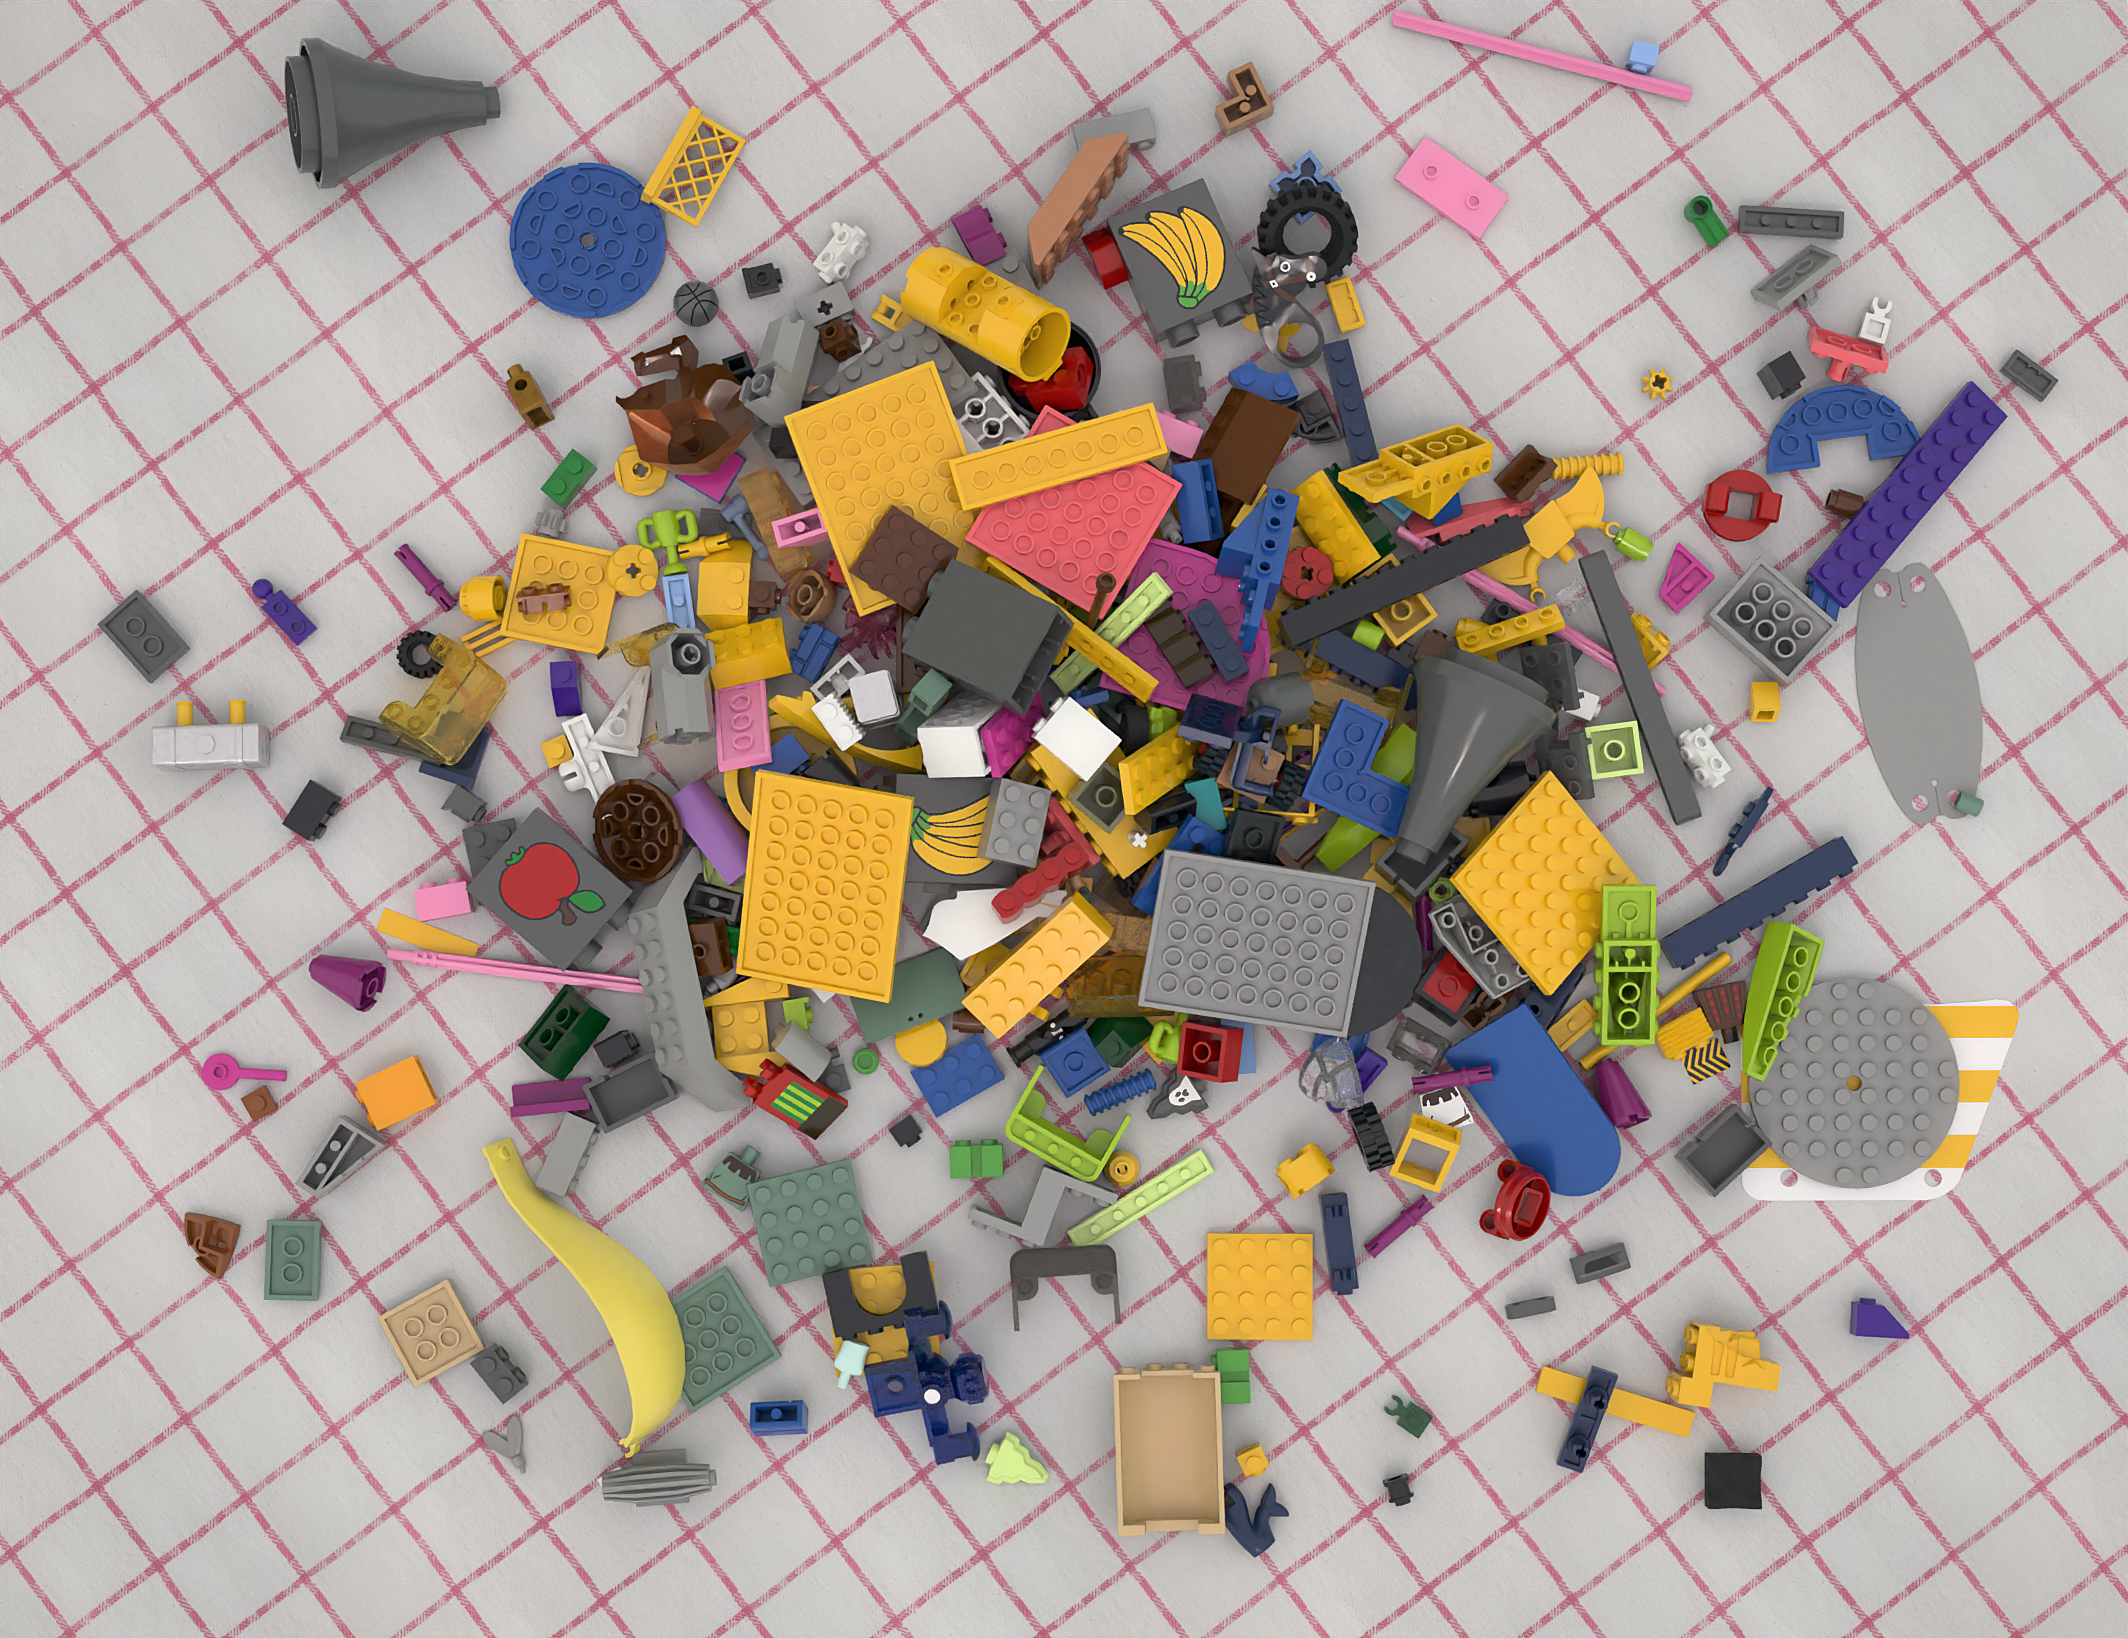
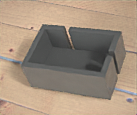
[1375,827,1469,905]
[582,1051,680,1134]
[1673,1103,1773,1197]

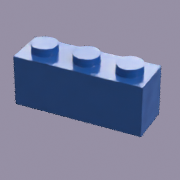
[1171,458,1224,544]

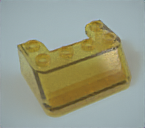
[378,633,508,765]

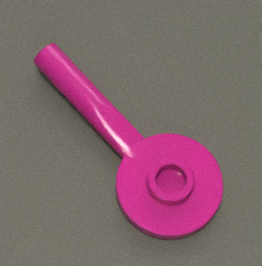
[202,1053,287,1090]

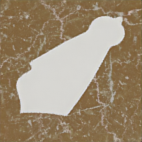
[922,888,1067,960]

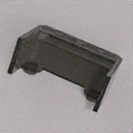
[1010,1244,1121,1331]

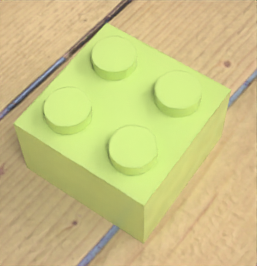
[1580,721,1644,781]

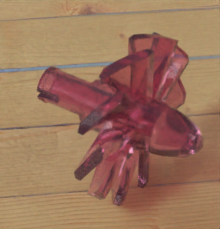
[839,594,898,660]

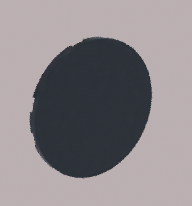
[1323,886,1423,1037]

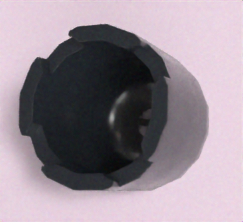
[801,747,860,787]

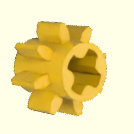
[1641,368,1674,401]

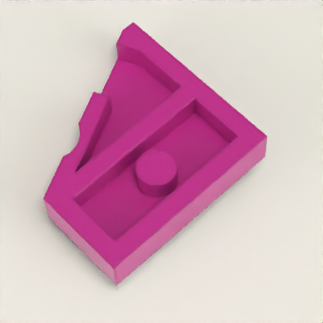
[1658,543,1715,615]

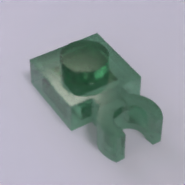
[1383,1394,1433,1439]

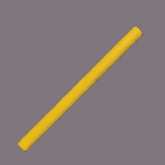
[1578,951,1732,1072]

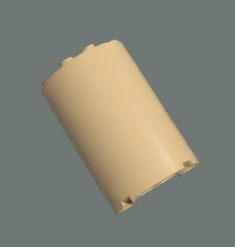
[1113,1362,1225,1537]

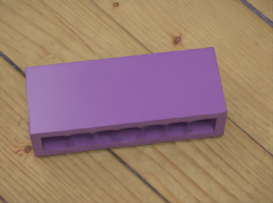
[671,778,749,887]

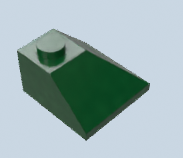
[1086,993,1154,1068]

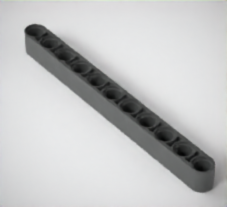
[1578,550,1702,826]

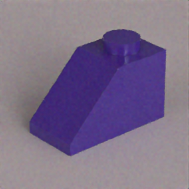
[550,661,583,717]
[1850,1298,1909,1339]

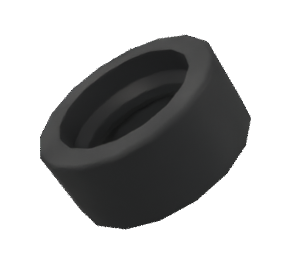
[1120,706,1149,756]

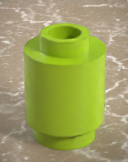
[1613,526,1654,562]

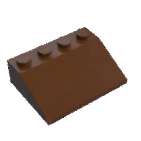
[1190,387,1302,505]

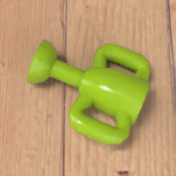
[636,509,699,577]
[1149,1012,1190,1065]

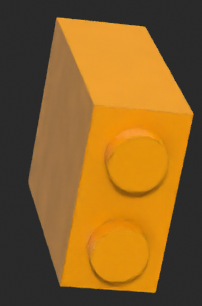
[355,1055,440,1131]

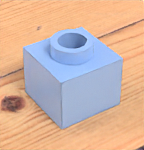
[1625,40,1659,74]

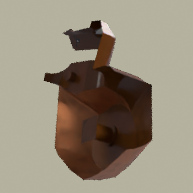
[616,335,756,476]

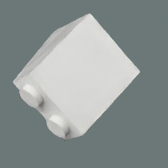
[1031,696,1122,781]

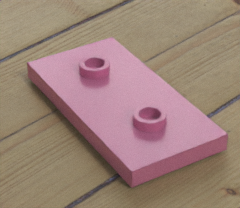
[1394,137,1509,240]
[713,679,773,772]

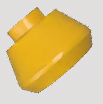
[1104,1150,1140,1186]

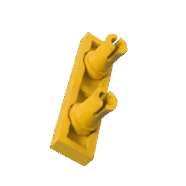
[1456,603,1565,663]

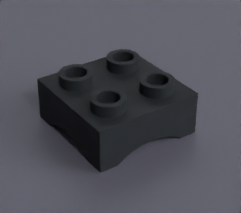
[1705,1452,1762,1510]

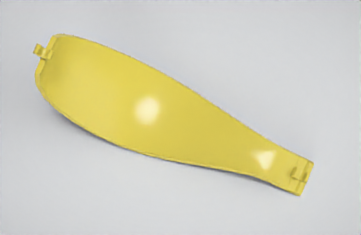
[482,1137,686,1458]

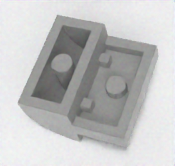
[771,1020,831,1082]

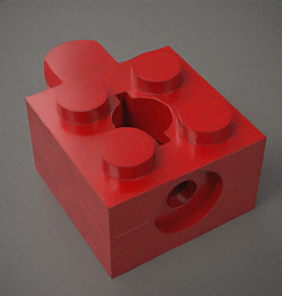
[1008,346,1094,413]

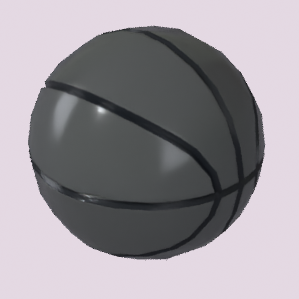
[673,281,719,327]

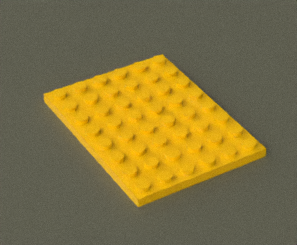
[783,360,989,617]
[736,769,915,1003]

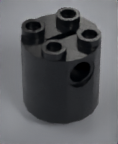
[1469,760,1537,819]

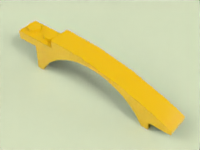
[768,691,927,774]

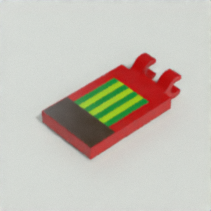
[743,1058,848,1140]

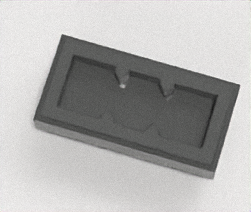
[1999,349,2059,402]

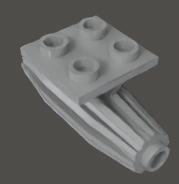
[602,1449,717,1507]

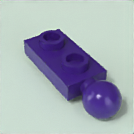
[252,579,318,646]
[1326,1046,1388,1113]

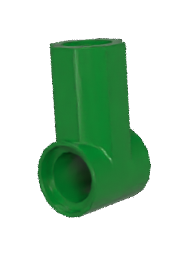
[1684,195,1730,248]

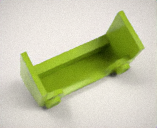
[1005,1063,1132,1182]

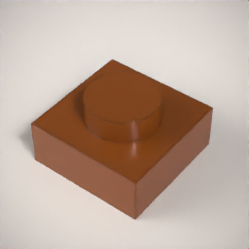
[241,1085,278,1122]

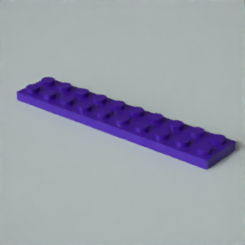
[1807,381,2008,608]

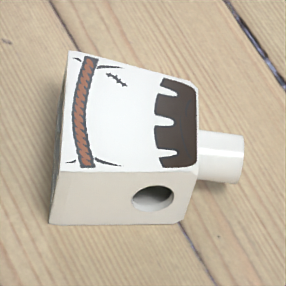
[1417,1072,1474,1132]

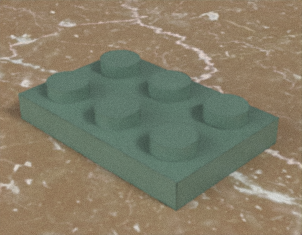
[264,1219,322,1301]

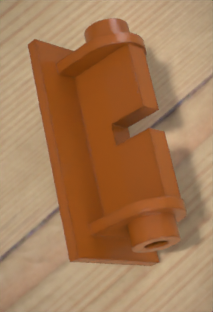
[515,583,572,615]

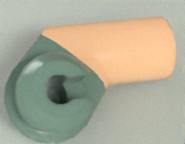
[1067,874,1093,904]

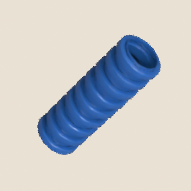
[1084,1068,1157,1117]

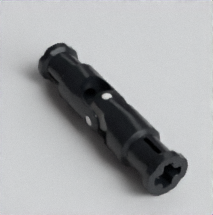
[1006,991,1106,1068]

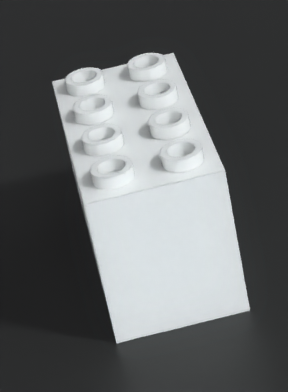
[952,372,1031,455]
[917,690,1002,778]

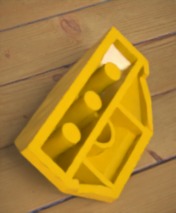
[697,540,754,632]

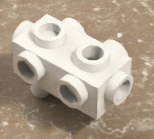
[813,222,869,285]
[1676,724,1732,789]

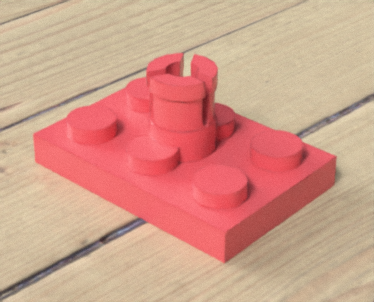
[1807,325,1889,382]
[1038,796,1101,875]

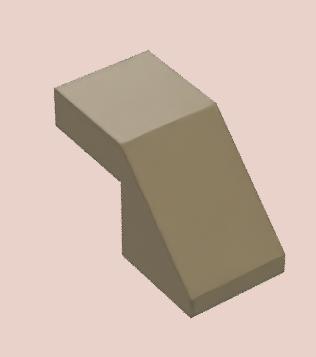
[1092,871,1148,927]

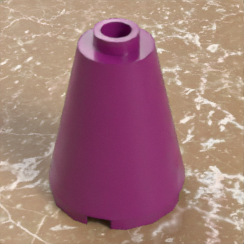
[309,954,386,1012]
[1593,1058,1652,1129]

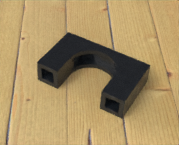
[822,1250,940,1341]

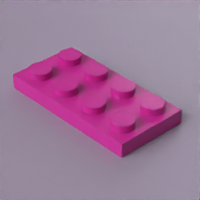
[980,691,1047,778]

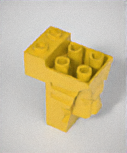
[1665,1320,1781,1408]

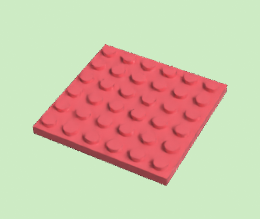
[965,405,1183,621]

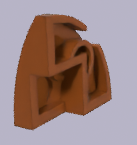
[184,1212,241,1279]

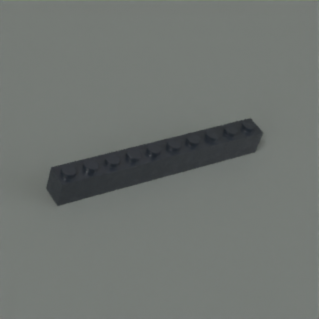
[1276,513,1531,650]

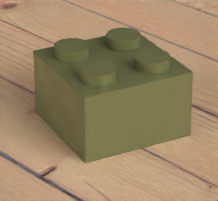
[1065,761,1126,834]

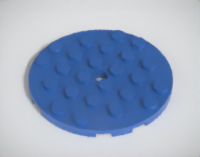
[509,163,666,319]

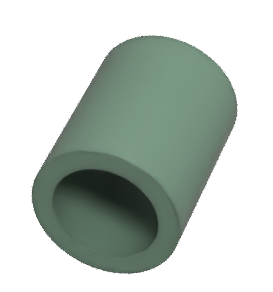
[1954,791,1984,817]

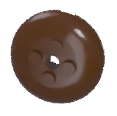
[593,779,683,884]

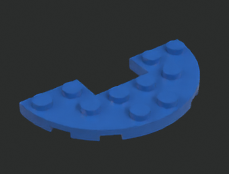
[1766,385,1920,474]

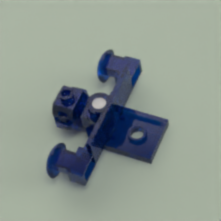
[864,1300,989,1465]

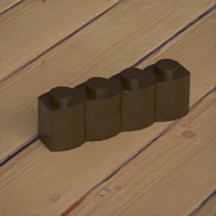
[1143,595,1216,692]

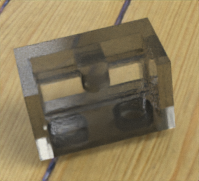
[1386,1017,1453,1075]

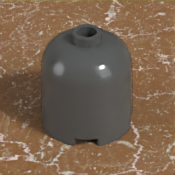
[1246,672,1314,728]

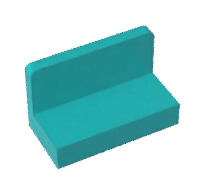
[1181,777,1227,830]

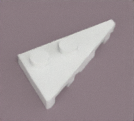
[587,666,651,757]

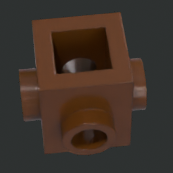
[819,317,862,363]

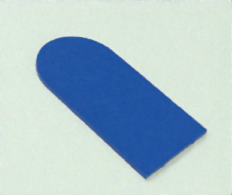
[1442,1002,1621,1196]

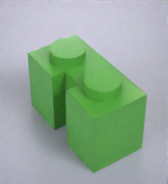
[949,1139,1004,1178]
[1211,1347,1251,1404]

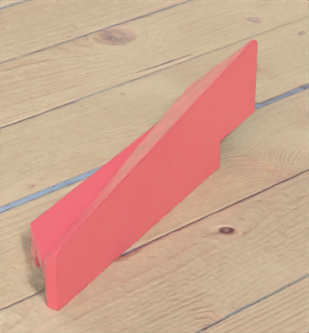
[1404,497,1534,546]

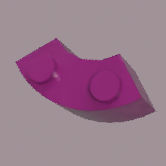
[951,204,1007,266]

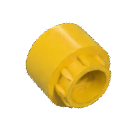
[459,575,508,621]

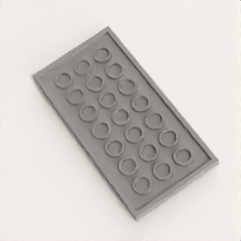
[752,319,979,511]

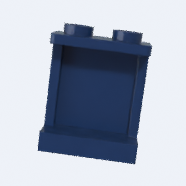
[418,710,492,789]

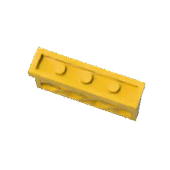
[640,106,746,228]

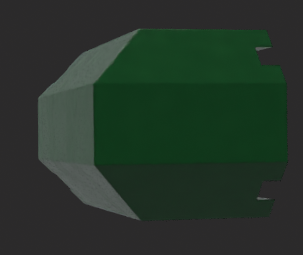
[1323,462,1397,580]

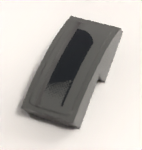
[1569,1242,1631,1284]

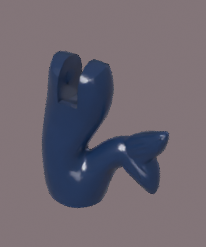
[1224,1482,1289,1557]

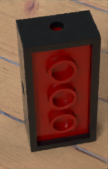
[1411,944,1481,1027]

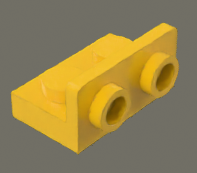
[1630,611,1672,670]

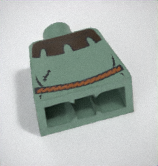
[700,1145,762,1212]

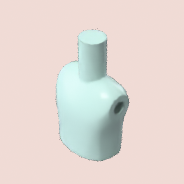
[834,1339,870,1389]

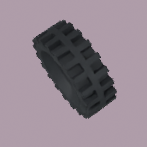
[1257,182,1359,288]

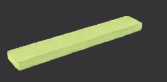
[1050,572,1173,696]
[1066,1149,1215,1254]

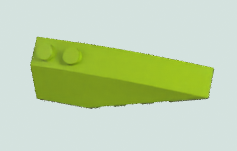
[1314,722,1416,873]
[1742,921,1825,1082]

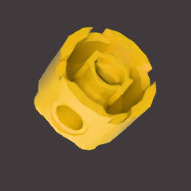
[1275,1142,1336,1200]

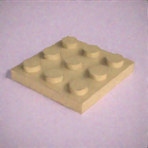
[377,1278,486,1387]

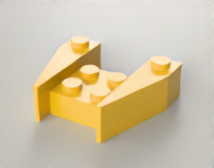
[703,977,800,1078]

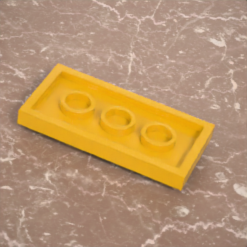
[1289,470,1381,584]

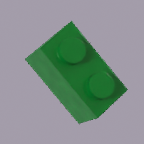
[540,448,597,510]

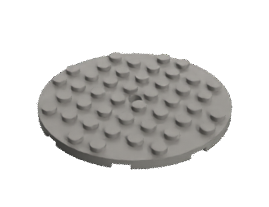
[1747,978,1960,1189]

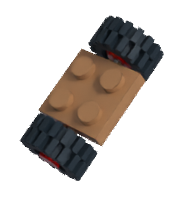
[1192,741,1306,812]

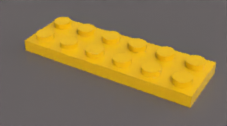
[1119,722,1202,815]

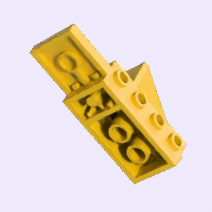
[1338,423,1494,520]

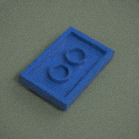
[910,1033,1005,1118]

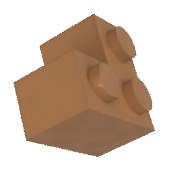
[1214,61,1274,138]

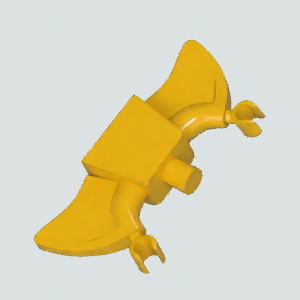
[1478,467,1620,603]

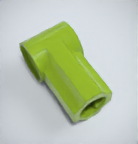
[1352,619,1386,651]

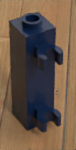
[1318,1192,1359,1295]

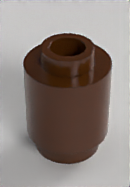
[1825,489,1866,520]
[952,1008,986,1034]

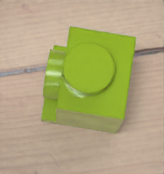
[782,997,814,1034]

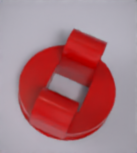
[1701,470,1783,542]
[1479,1159,1551,1241]

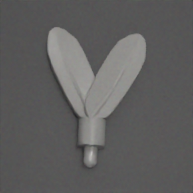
[482,1416,526,1474]

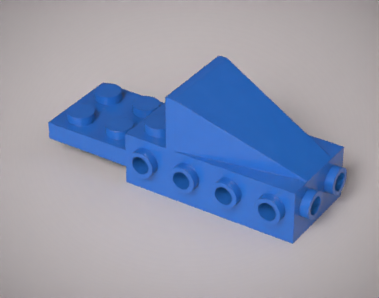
[1214,488,1300,653]

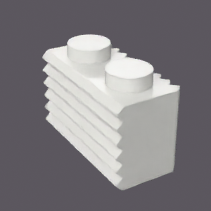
[811,691,866,752]

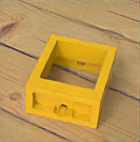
[1389,1112,1463,1192]

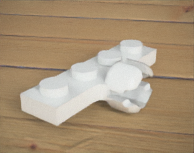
[559,713,616,820]

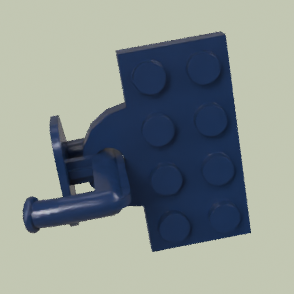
[1177,693,1281,799]

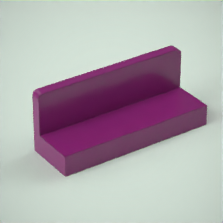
[510,1077,592,1118]

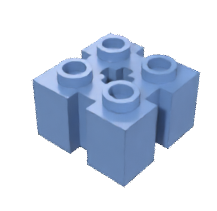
[1268,150,1342,226]

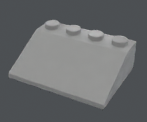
[1703,556,1840,687]

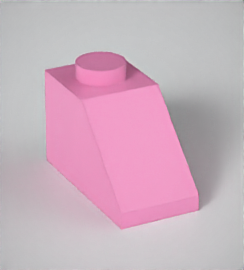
[771,507,829,548]

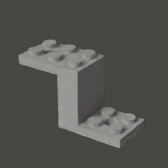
[968,1164,1119,1249]

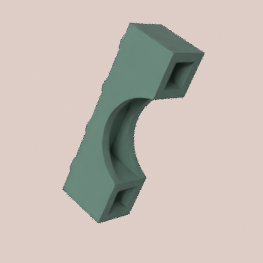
[892,668,952,748]

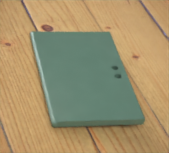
[850,947,966,1045]

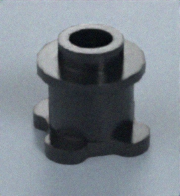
[1383,1473,1414,1506]

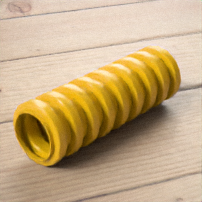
[1551,452,1624,481]

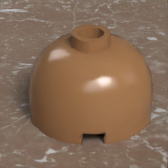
[786,569,838,623]

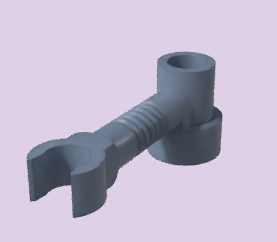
[720,493,771,561]

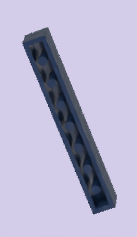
[1657,836,1858,970]

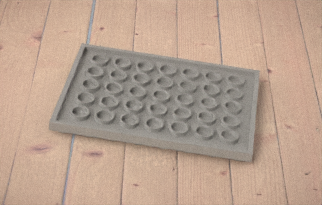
[1137,848,1376,1038]

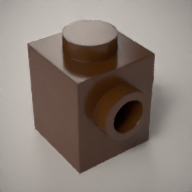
[748,580,782,615]

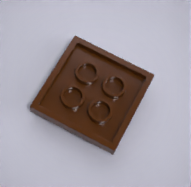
[848,504,959,615]

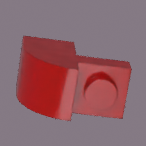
[1081,227,1129,290]

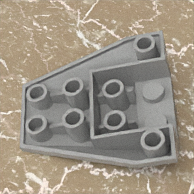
[1428,892,1531,999]

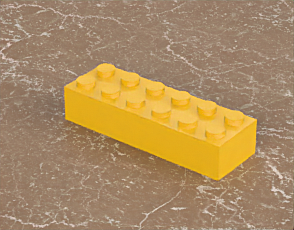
[961,891,1114,1039]

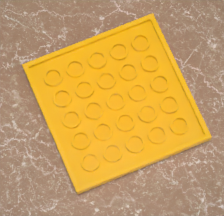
[1449,770,1642,995]

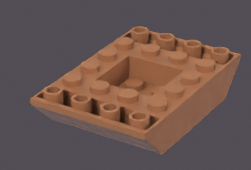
[1027,132,1130,288]

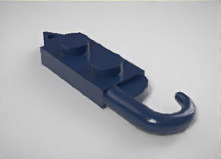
[1712,786,1774,877]

